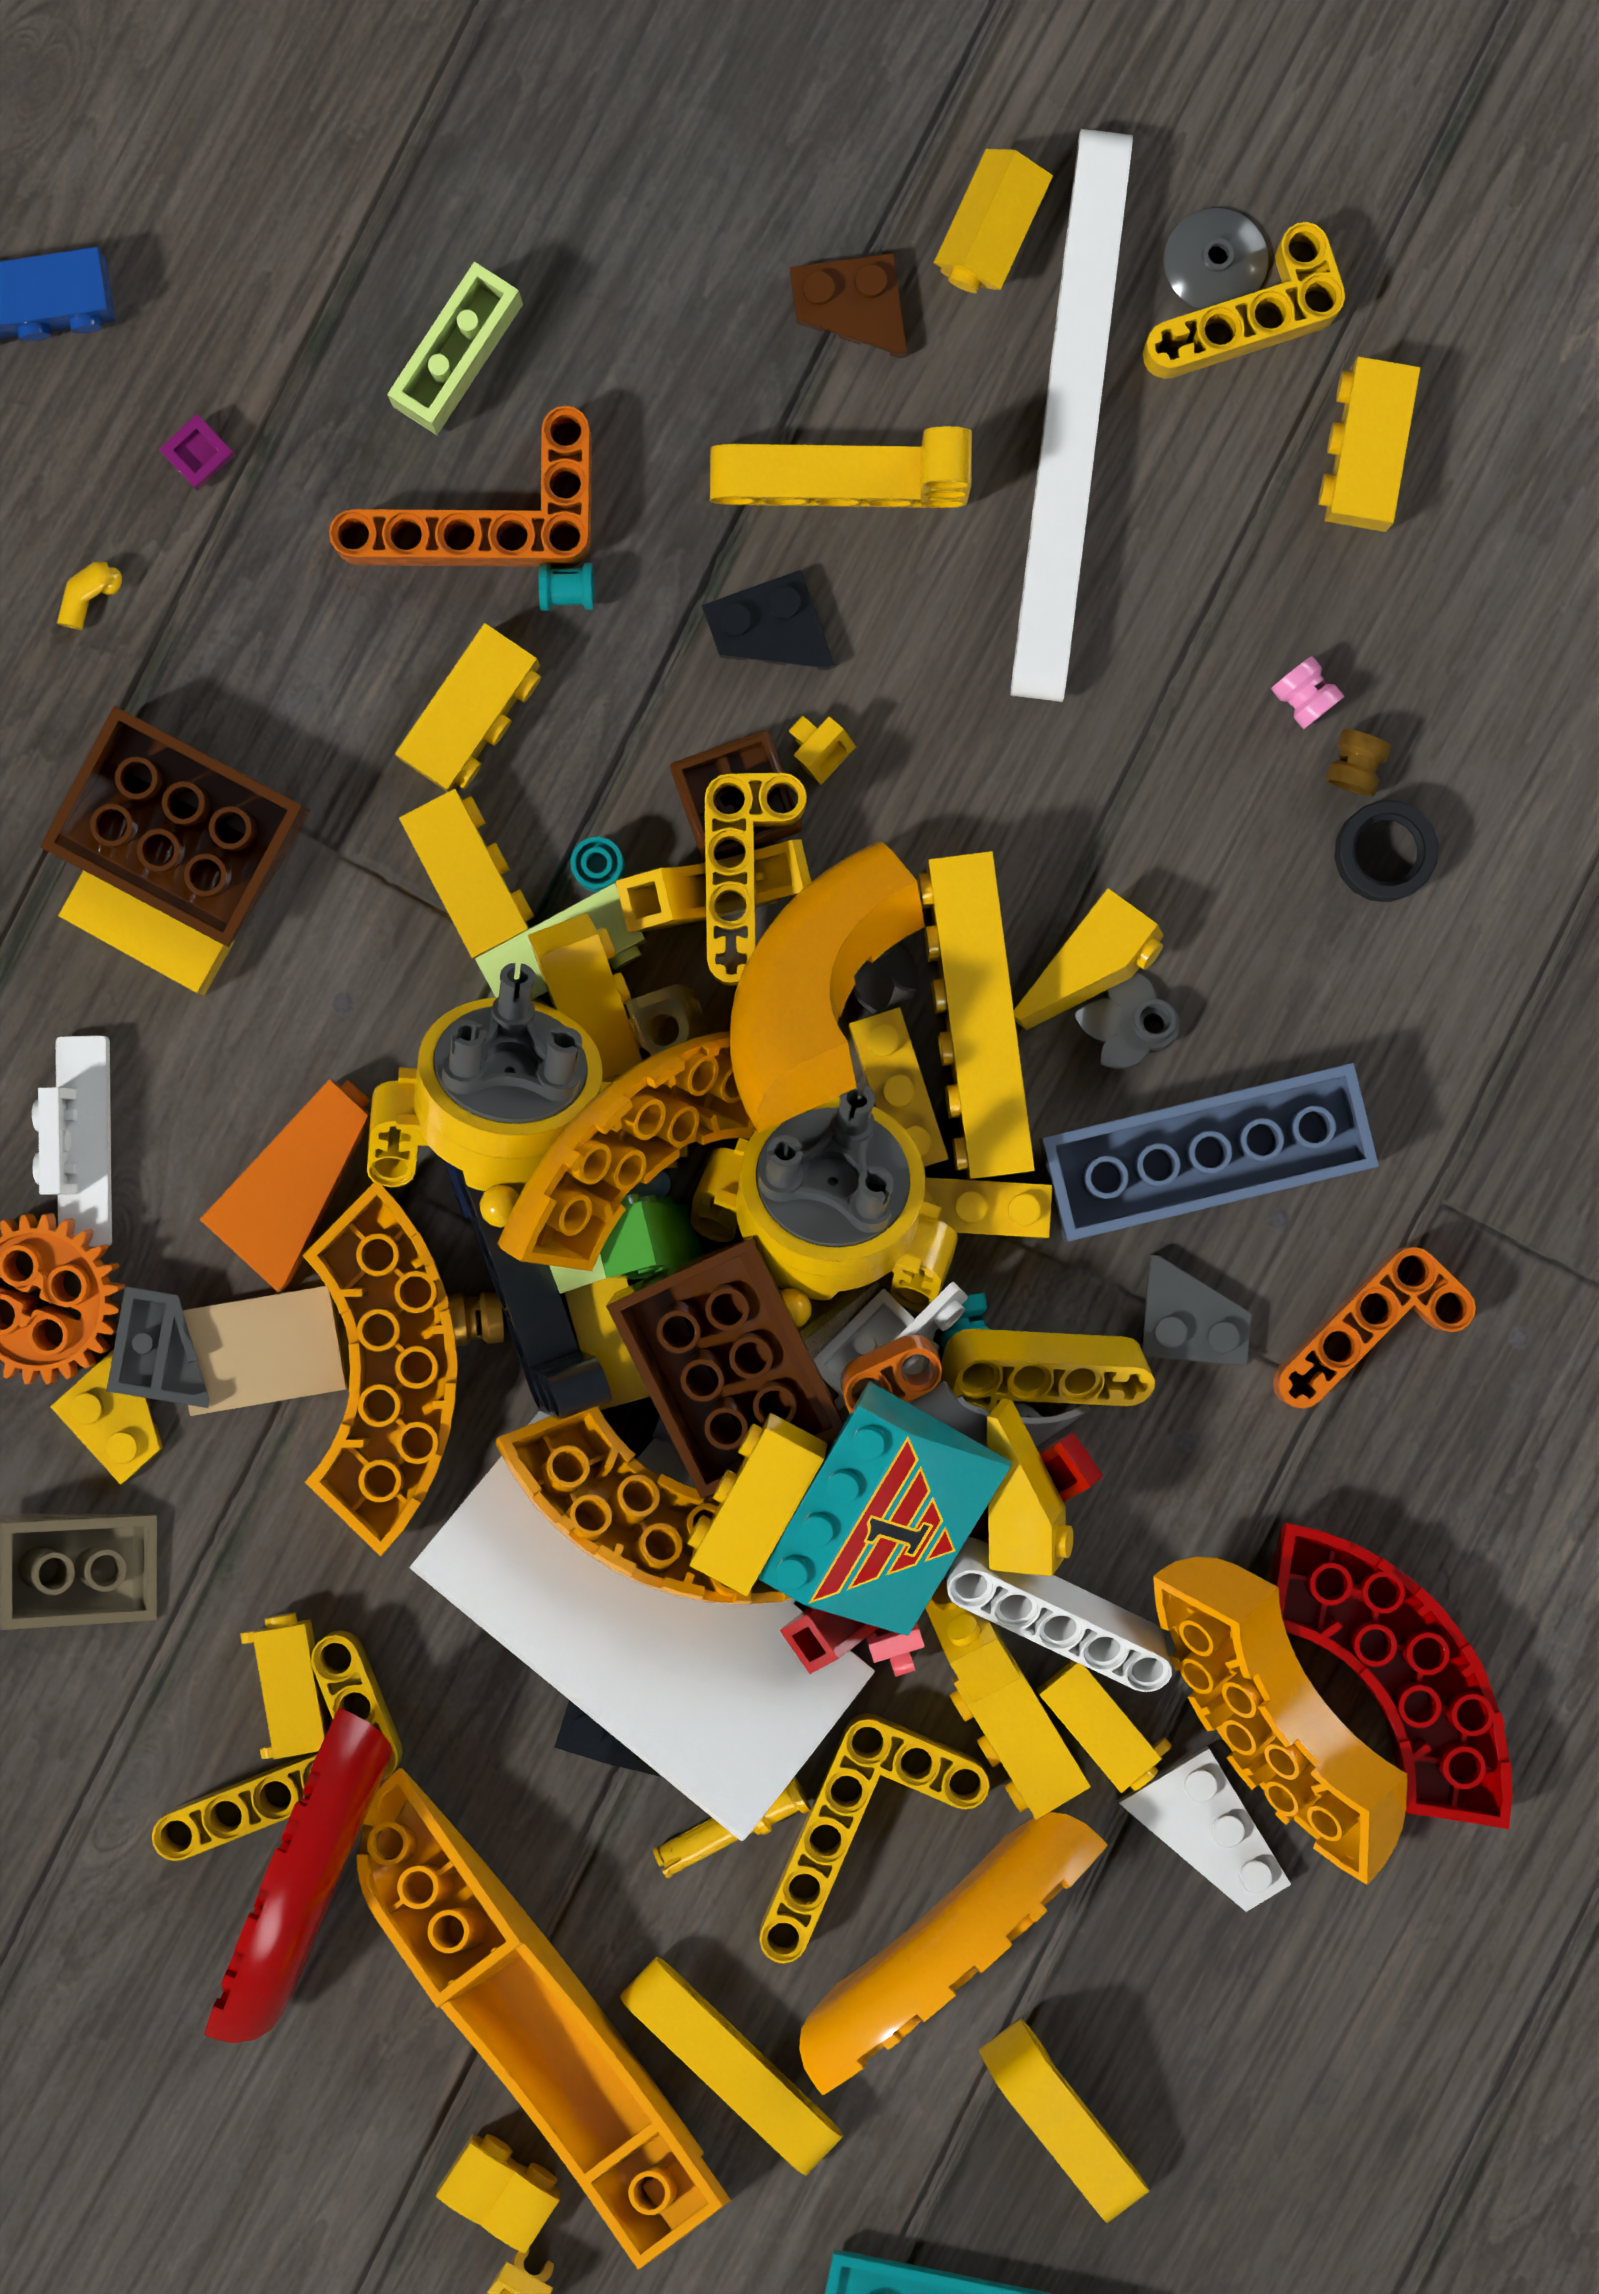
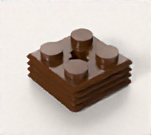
[670,730,802,863]

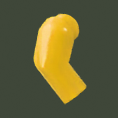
[57,561,122,630]

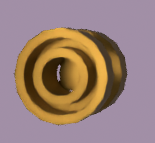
[1324,729,1392,797]
[447,1290,504,1346]

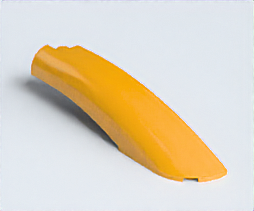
[356,1768,732,2270]

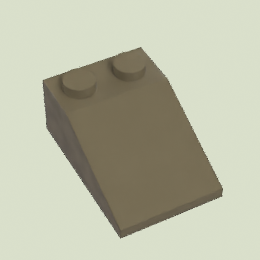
[0,1513,157,1630]

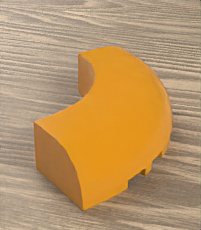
[730,841,925,1133]
[497,1031,755,1271]
[302,1182,458,1557]
[495,1406,793,1605]
[1153,1557,1407,1885]
[799,1812,1108,2095]

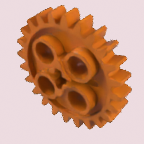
[0,1213,125,1385]

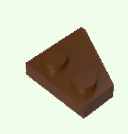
[790,253,907,358]

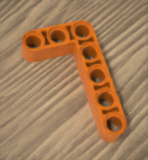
[329,405,592,567]

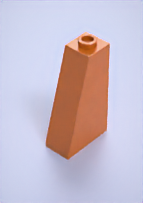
[199,1079,371,1292]

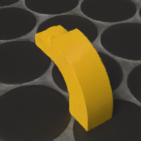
[616,839,811,933]

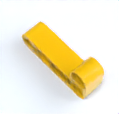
[1142,222,1345,379]
[705,773,807,986]
[939,1329,1155,1411]
[978,2018,1150,2223]

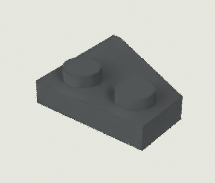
[1141,1255,1252,1366]
[106,1286,210,1408]

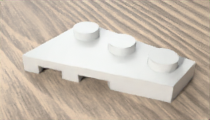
[1117,1746,1291,1912]

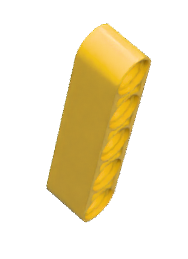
[619,1957,844,2176]

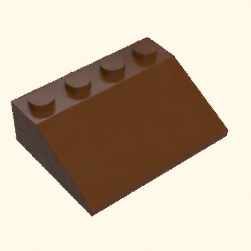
[40,706,310,947]
[606,1236,844,1499]

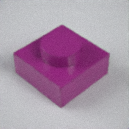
[158,414,236,491]

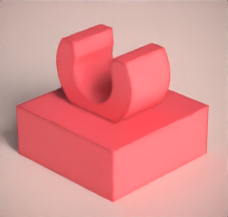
[866,1622,925,1677]

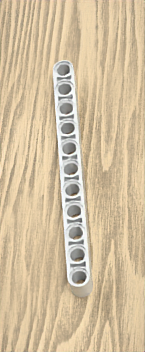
[1010,129,1133,702]

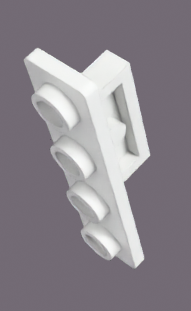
[32,1036,112,1247]
[814,1282,968,1445]

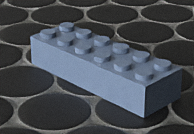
[1039,1063,1379,1242]

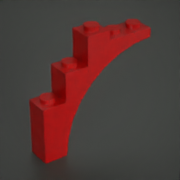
[780,1432,1104,1674]

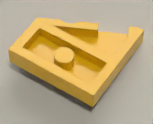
[50,1349,163,1485]

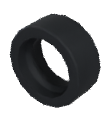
[1334,800,1439,902]

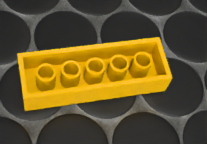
[917,851,1035,1180]

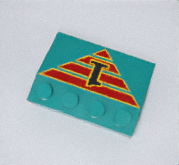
[757,1381,1012,1636]

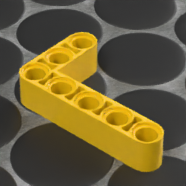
[710,426,972,508]
[152,1630,403,1861]
[759,1713,989,1964]

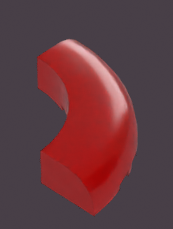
[1269,1522,1512,1829]
[204,1708,392,2043]

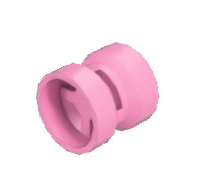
[1271,656,1345,730]

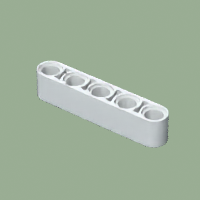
[945,1537,1172,1692]

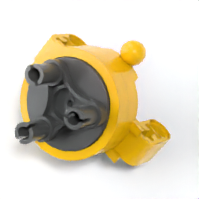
[367,963,611,1228]
[690,1082,958,1328]

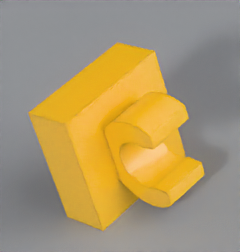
[789,716,856,785]
[487,2249,554,2294]

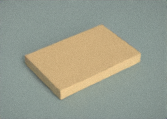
[182,1286,348,1416]

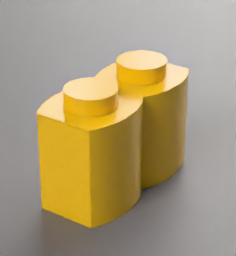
[436,2134,561,2254]

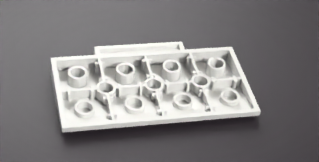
[409,1411,875,1842]

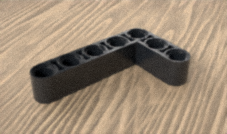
[455,1167,611,1420]

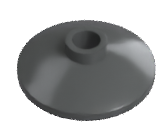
[1163,208,1268,310]

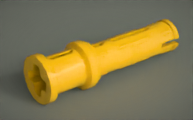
[652,1776,811,1879]

